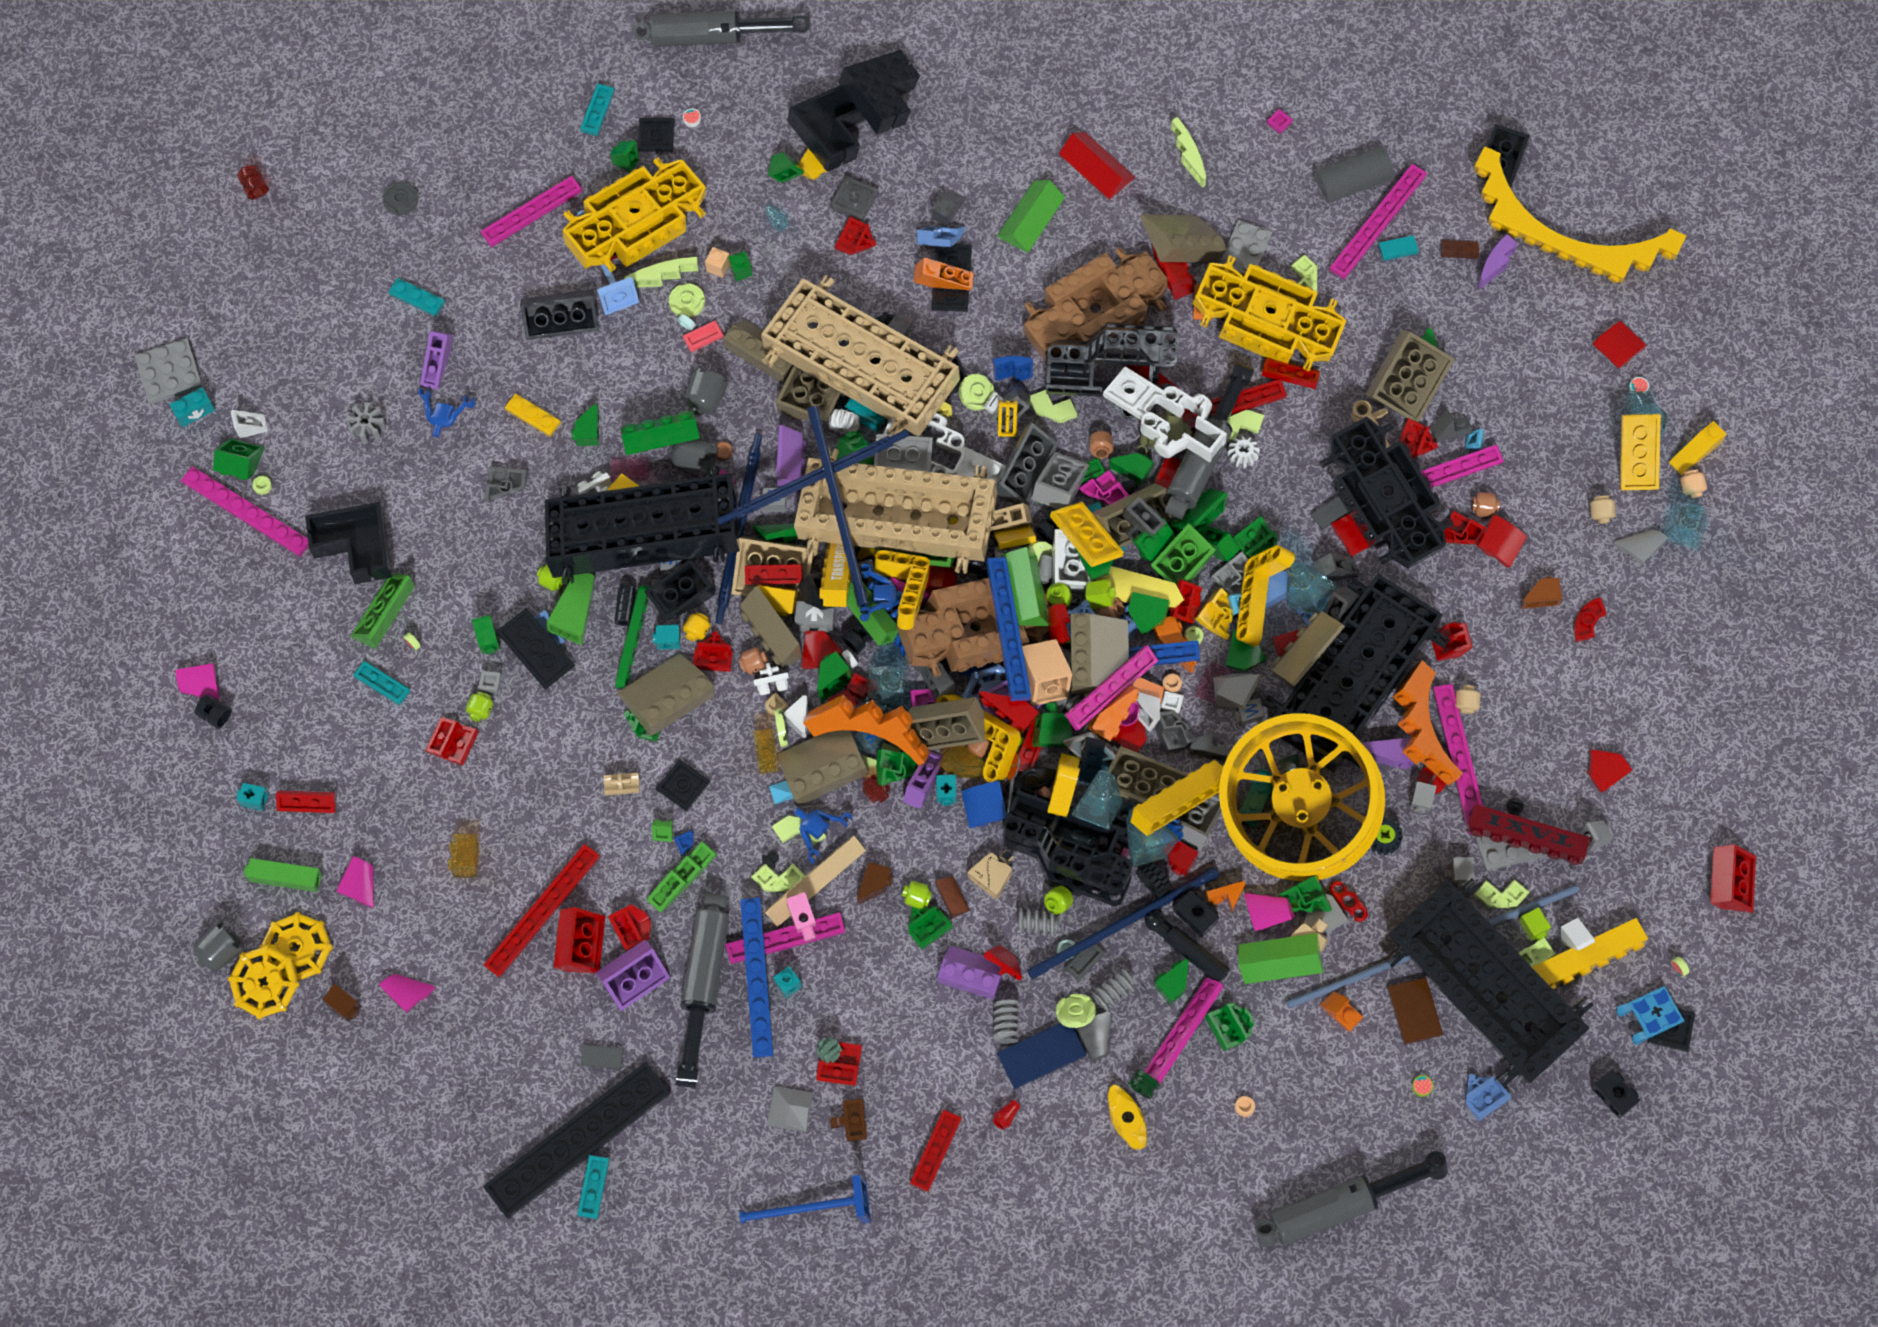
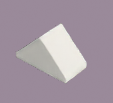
[231,410,268,438]
[1137,692,1160,732]
[783,695,808,738]
[1561,918,1595,951]

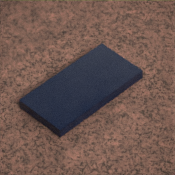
[997,1023,1087,1090]

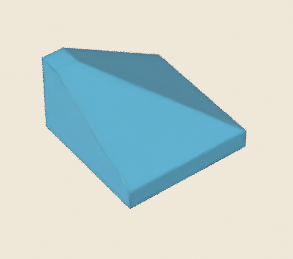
[769,781,793,804]

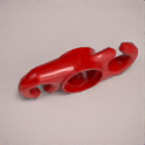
[1329,881,1368,922]

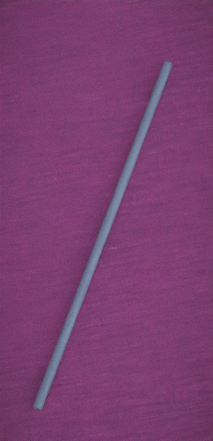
[1286,885,1579,1009]

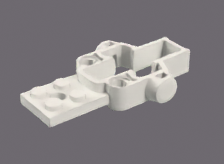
[1103,367,1227,462]
[883,413,1005,483]

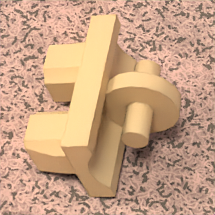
[603,773,640,796]

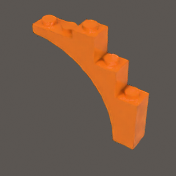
[1393,661,1462,786]
[803,694,930,766]

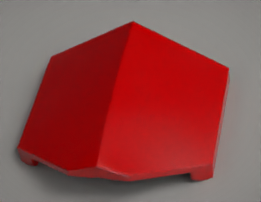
[925,565,957,592]
[1170,580,1202,624]
[1432,622,1473,661]
[608,904,651,951]

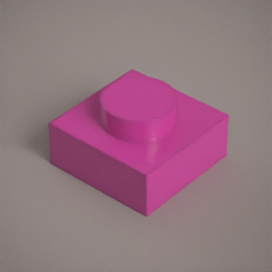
[1267,109,1293,134]

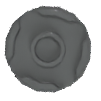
[382,182,419,216]

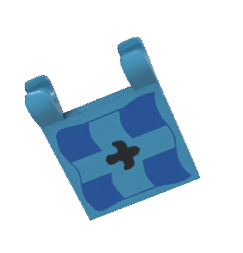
[1616,986,1684,1045]

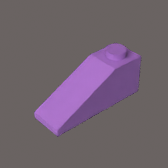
[420,331,454,389]
[1362,738,1414,769]
[903,751,946,809]

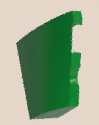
[753,523,798,543]
[876,749,917,786]

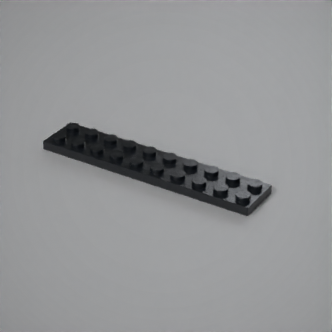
[483,1062,671,1219]

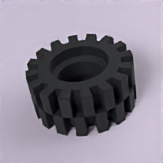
[1136,860,1172,897]

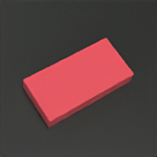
[683,320,724,352]

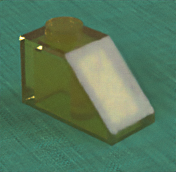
[753,728,779,774]
[939,745,985,779]

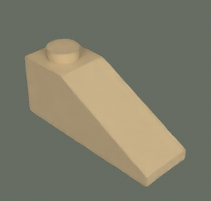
[990,503,1033,533]

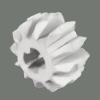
[828,409,860,435]
[1227,436,1260,469]

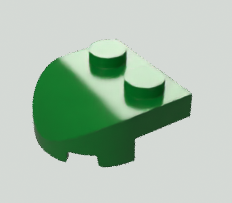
[1232,516,1278,559]
[1132,517,1175,562]
[1204,1003,1254,1051]

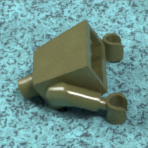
[1137,409,1193,456]

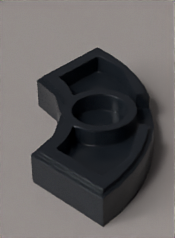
[1005,767,1057,795]

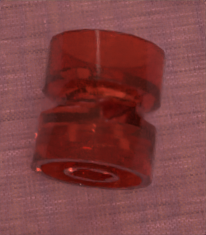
[237,165,269,200]

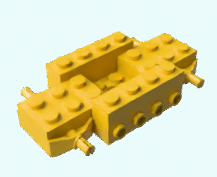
[563,157,706,272]
[1192,255,1346,371]

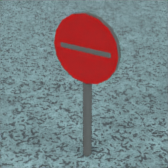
[1007,752,1020,813]
[1417,767,1460,800]

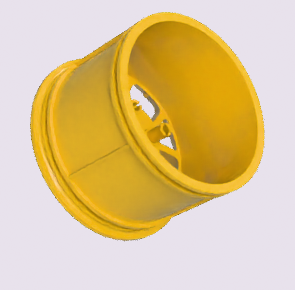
[1219,713,1385,882]

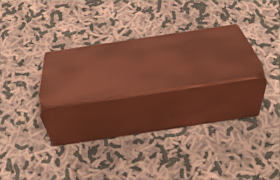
[1441,240,1479,259]
[935,876,970,919]

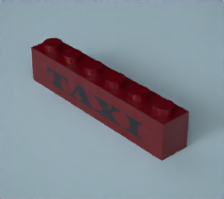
[1466,804,1590,865]

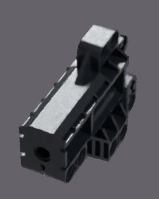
[1046,322,1179,420]
[1003,788,1146,906]

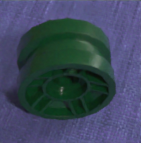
[1128,1069,1160,1099]

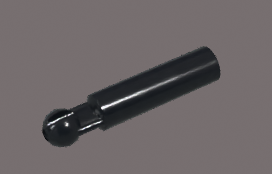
[1145,912,1231,983]

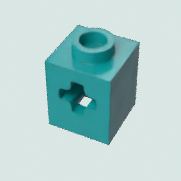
[652,625,681,650]
[936,775,957,806]
[236,783,269,811]
[773,966,802,998]

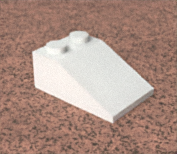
[1050,529,1092,593]

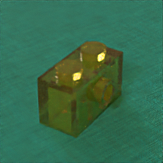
[448,834,480,878]

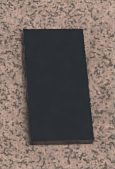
[931,244,972,312]
[496,608,575,690]

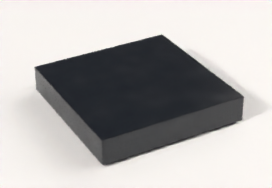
[637,118,675,152]
[656,759,710,812]
[1648,1009,1695,1052]

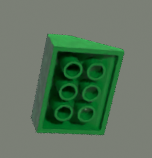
[620,411,700,455]

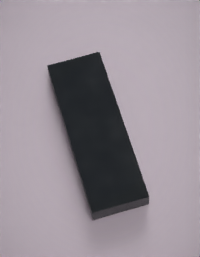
[1079,737,1106,785]

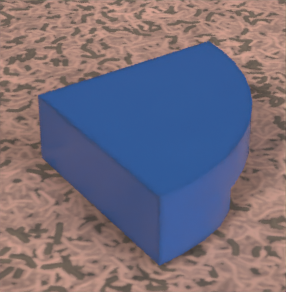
[674,830,694,856]

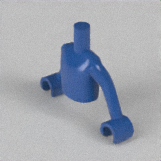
[418,388,476,438]
[860,563,903,621]
[794,808,853,864]

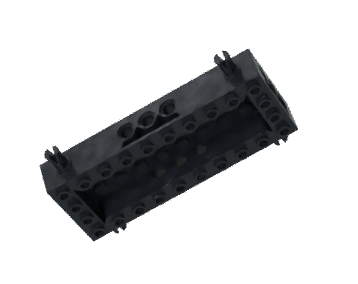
[545,465,740,585]
[1262,573,1451,773]
[1384,878,1594,1088]

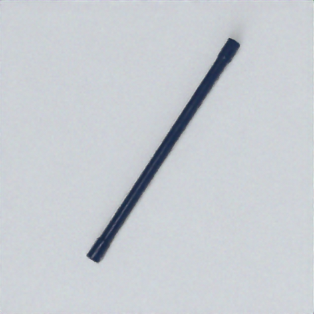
[807,406,869,607]
[1027,866,1219,980]

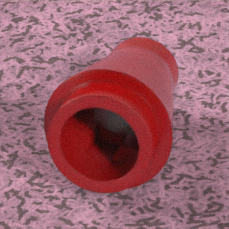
[992,1100,1021,1130]

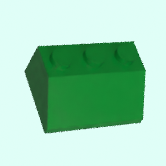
[1171,488,1228,537]

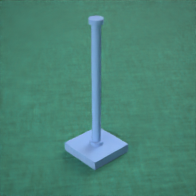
[577,210,639,315]

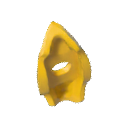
[1108,1085,1148,1150]

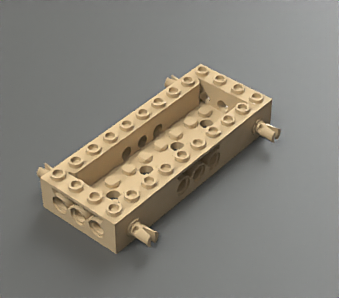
[761,275,960,437]
[794,448,998,574]

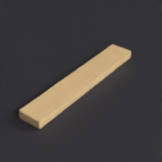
[764,835,866,927]

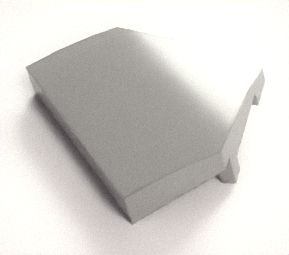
[1304,894,1349,935]

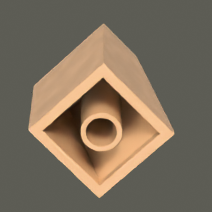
[1022,639,1072,706]

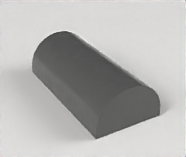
[1312,146,1394,204]
[996,423,1059,505]

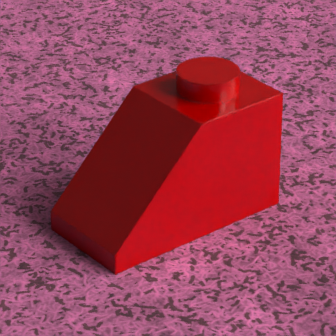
[1163,841,1199,876]

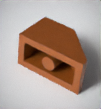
[1521,576,1563,609]

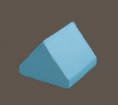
[1465,429,1484,451]
[1227,593,1241,616]

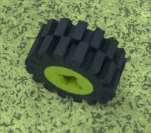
[1371,817,1403,855]

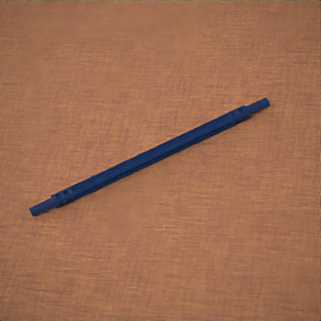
[717,429,909,525]
[715,434,762,625]

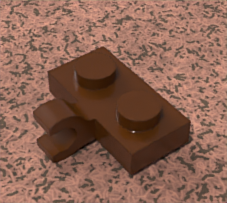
[830,1099,867,1142]

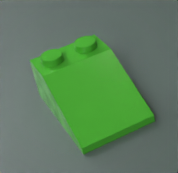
[1151,523,1216,585]

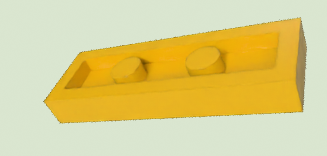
[504,394,561,437]

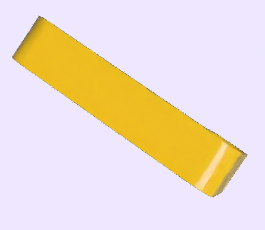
[1236,545,1295,647]
[874,550,930,630]
[936,694,1021,782]
[1048,753,1080,817]

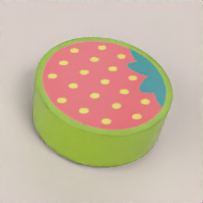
[1412,1076,1433,1097]

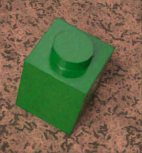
[728,251,753,281]

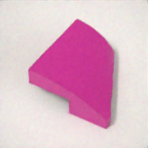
[336,856,374,908]
[379,974,436,1013]

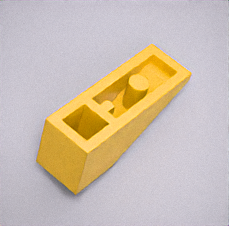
[1669,421,1727,476]

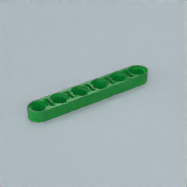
[615,585,650,690]

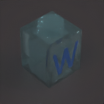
[856,732,887,755]

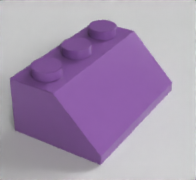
[776,425,807,492]
[595,940,671,1011]
[937,946,1003,1000]

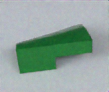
[1279,875,1332,912]

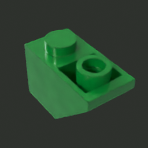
[1154,958,1189,1005]

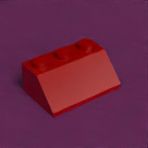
[1152,244,1196,300]
[1710,844,1756,913]
[553,907,605,974]

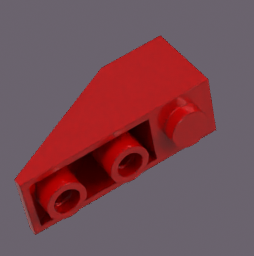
[978,691,1039,733]

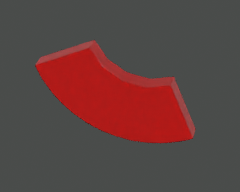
[1574,597,1607,642]

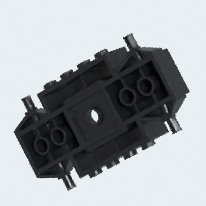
[1319,417,1454,569]

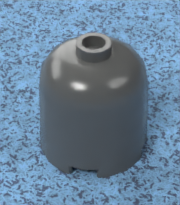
[685,368,728,416]
[670,438,718,477]
[194,920,245,971]

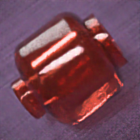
[862,774,891,803]

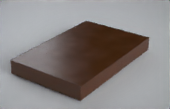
[1387,977,1443,1045]

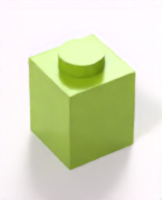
[1085,579,1116,609]
[1519,907,1551,942]

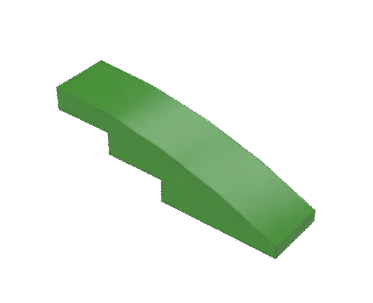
[646,841,718,913]

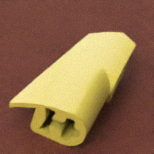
[1096,566,1184,608]

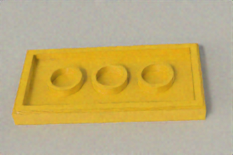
[1620,414,1661,490]
[1050,502,1124,567]

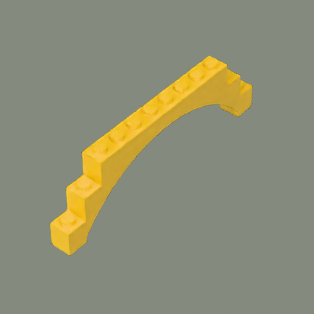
[1474,146,1686,283]

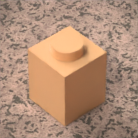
[705,247,730,278]

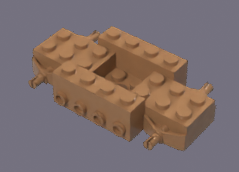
[1023,247,1168,364]
[896,578,1050,677]

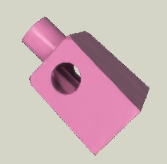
[786,892,816,941]

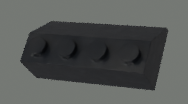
[520,289,599,340]

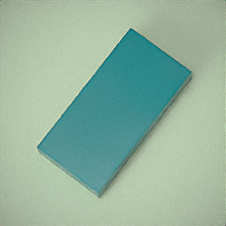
[1378,235,1419,261]

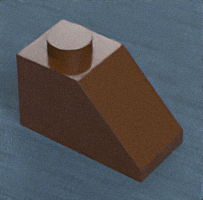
[857,862,894,904]
[322,984,360,1022]

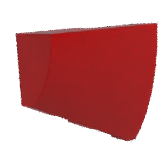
[1444,511,1486,545]
[1048,604,1070,648]

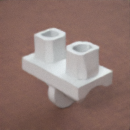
[577,471,612,495]
[754,663,789,695]

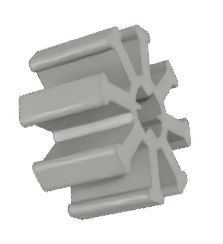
[346,402,386,443]

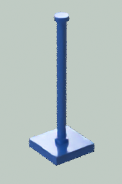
[740,1175,871,1224]

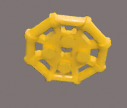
[259,912,333,981]
[227,944,300,1019]

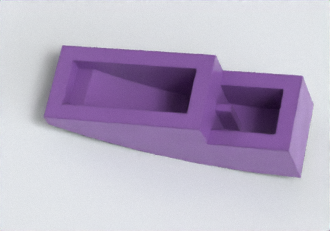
[1478,234,1518,288]

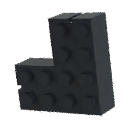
[838,50,920,134]
[787,85,865,172]
[305,502,392,584]

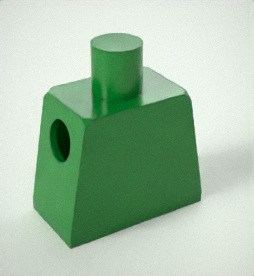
[1032,703,1072,748]

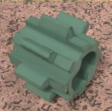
[815,1037,842,1064]

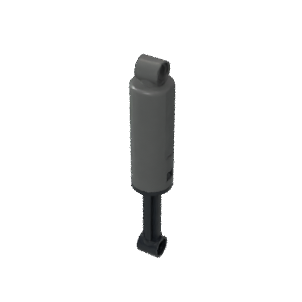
[633,11,811,47]
[1165,362,1254,520]
[676,892,729,1088]
[1255,1151,1448,1248]

